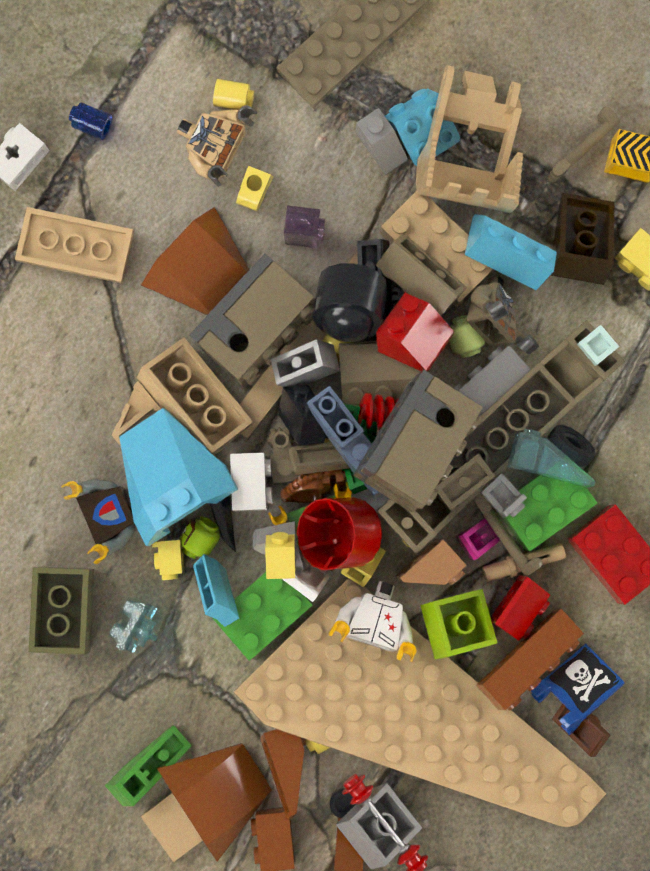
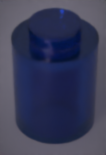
[69,102,113,140]

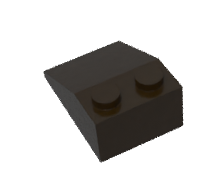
[551,193,615,285]

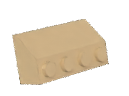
[137,337,253,455]

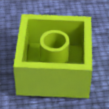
[420,589,497,659]

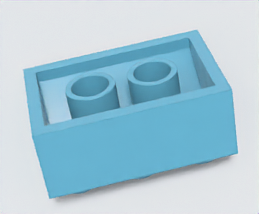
[465,214,557,290]

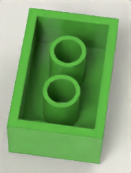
[495,458,597,551]
[212,572,313,661]

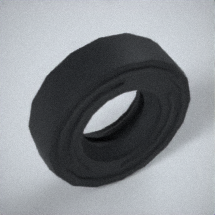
[548,425,596,467]

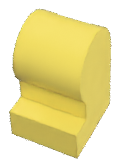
[236,166,274,212]

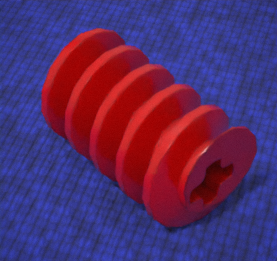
[358,393,399,430]

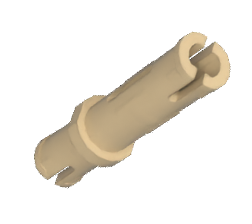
[482,543,566,582]

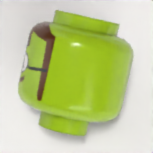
[179,516,220,559]

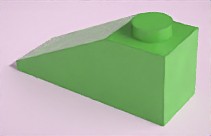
[105,725,192,806]

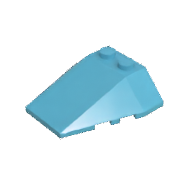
[119,408,238,546]

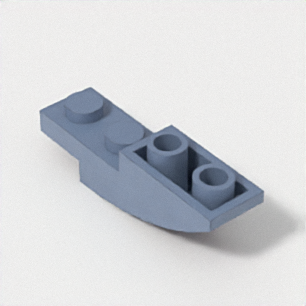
[306,386,378,496]

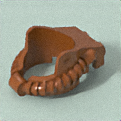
[280,469,346,503]

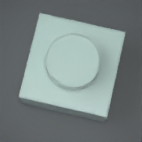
[577,325,619,366]

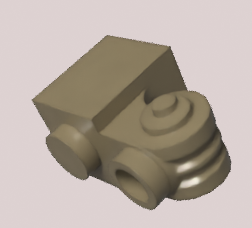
[267,427,300,485]

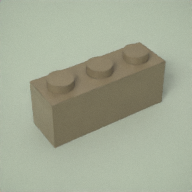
[376,234,467,317]

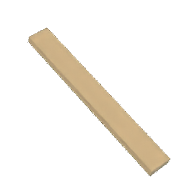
[239,253,358,439]

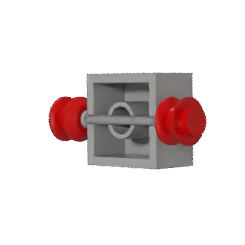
[336,774,428,871]

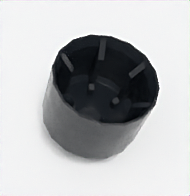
[312,263,388,342]

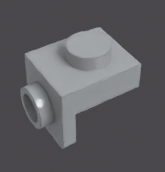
[480,473,527,517]

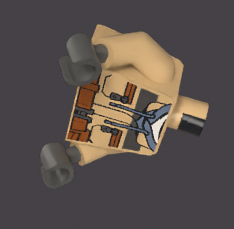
[177,105,257,187]

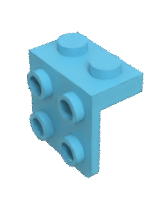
[385,88,460,166]

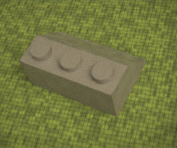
[339,341,421,405]

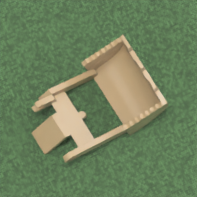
[416,65,523,213]

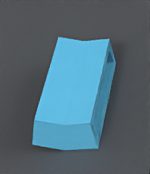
[193,554,239,627]

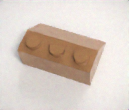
[396,539,467,585]

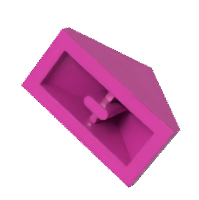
[455,518,501,560]

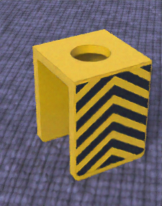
[604,129,650,183]

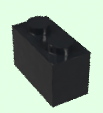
[278,384,326,446]

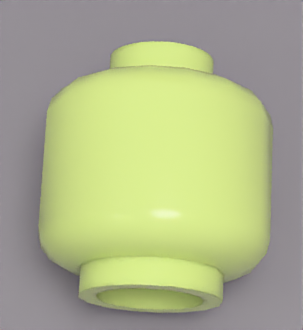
[449,315,485,358]

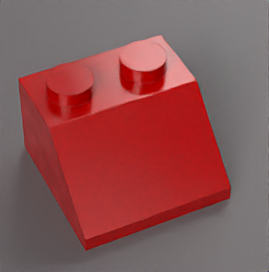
[376,293,454,372]
[491,575,550,641]

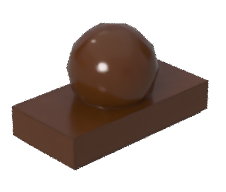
[552,704,611,757]

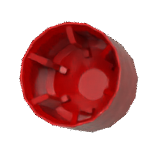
[297,497,382,571]

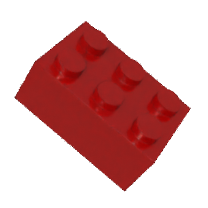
[567,504,650,605]

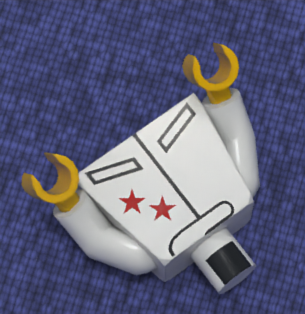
[329,581,417,662]

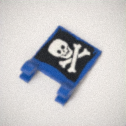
[531,644,625,735]

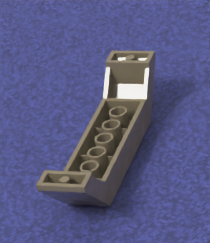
[377,320,625,554]

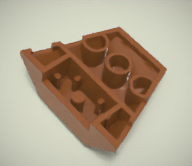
[141,207,249,315]
[157,743,272,862]

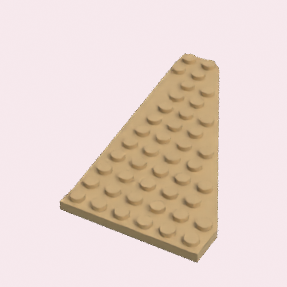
[233,578,606,827]

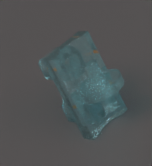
[109,600,158,652]

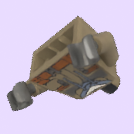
[467,276,539,354]

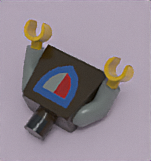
[61,479,135,564]

